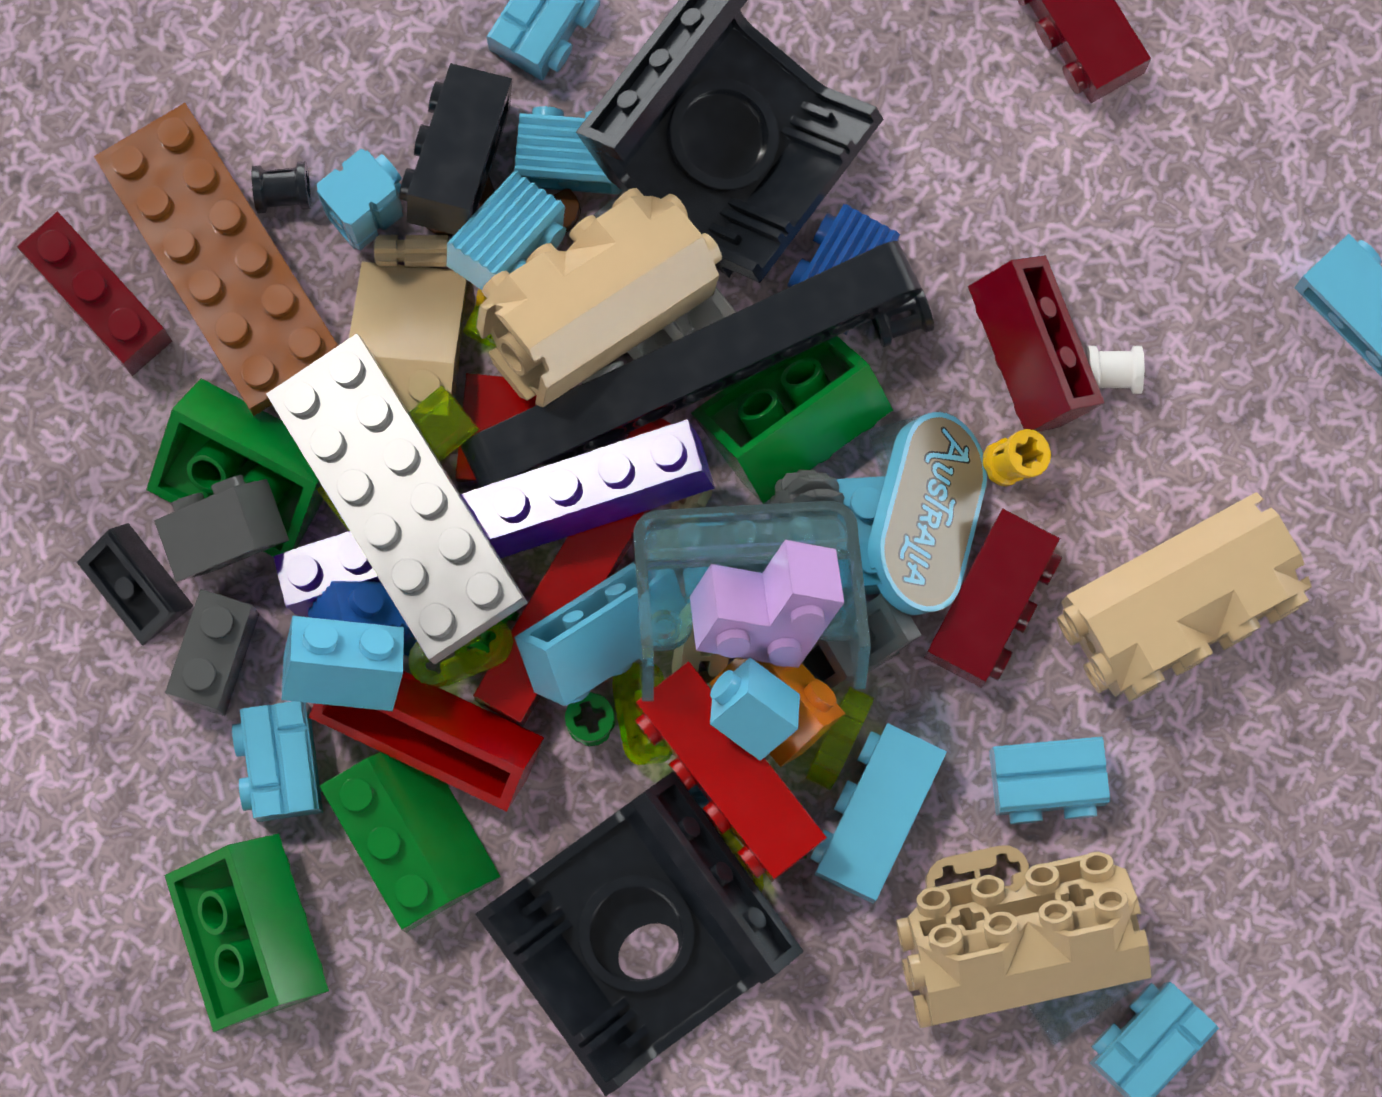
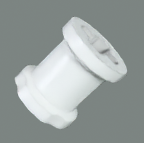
[1086,346,1145,394]

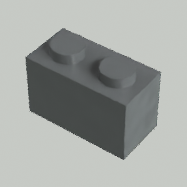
[154,475,289,582]
[165,589,259,716]

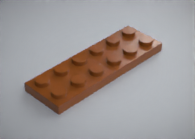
[94,103,338,416]

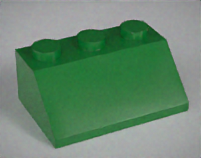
[691,336,893,504]
[146,378,327,556]
[319,752,501,933]
[164,833,329,1032]

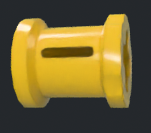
[982,429,1051,487]

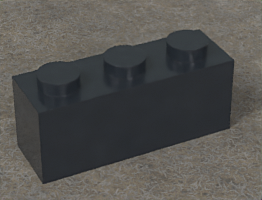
[399,63,512,235]

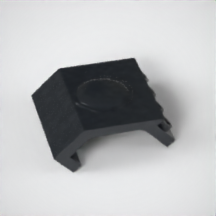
[576,0,884,283]
[475,771,804,1097]

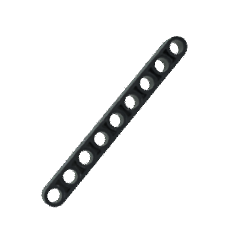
[461,241,923,488]

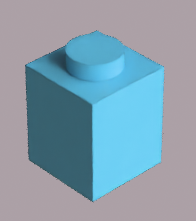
[710,657,800,761]

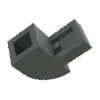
[802,594,922,692]

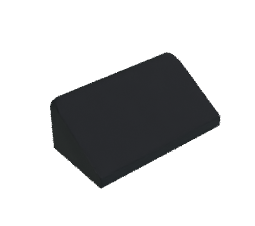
[77,523,193,646]

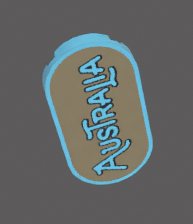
[868,412,987,615]

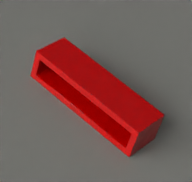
[634,661,827,882]
[309,671,544,812]

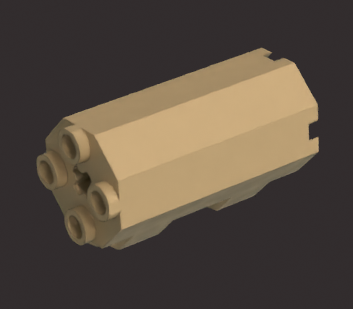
[476,188,722,407]
[1056,492,1312,702]
[896,852,1152,1028]

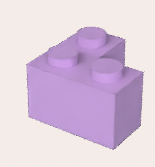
[690,540,844,668]

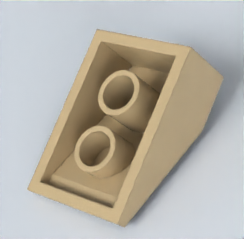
[349,262,467,428]

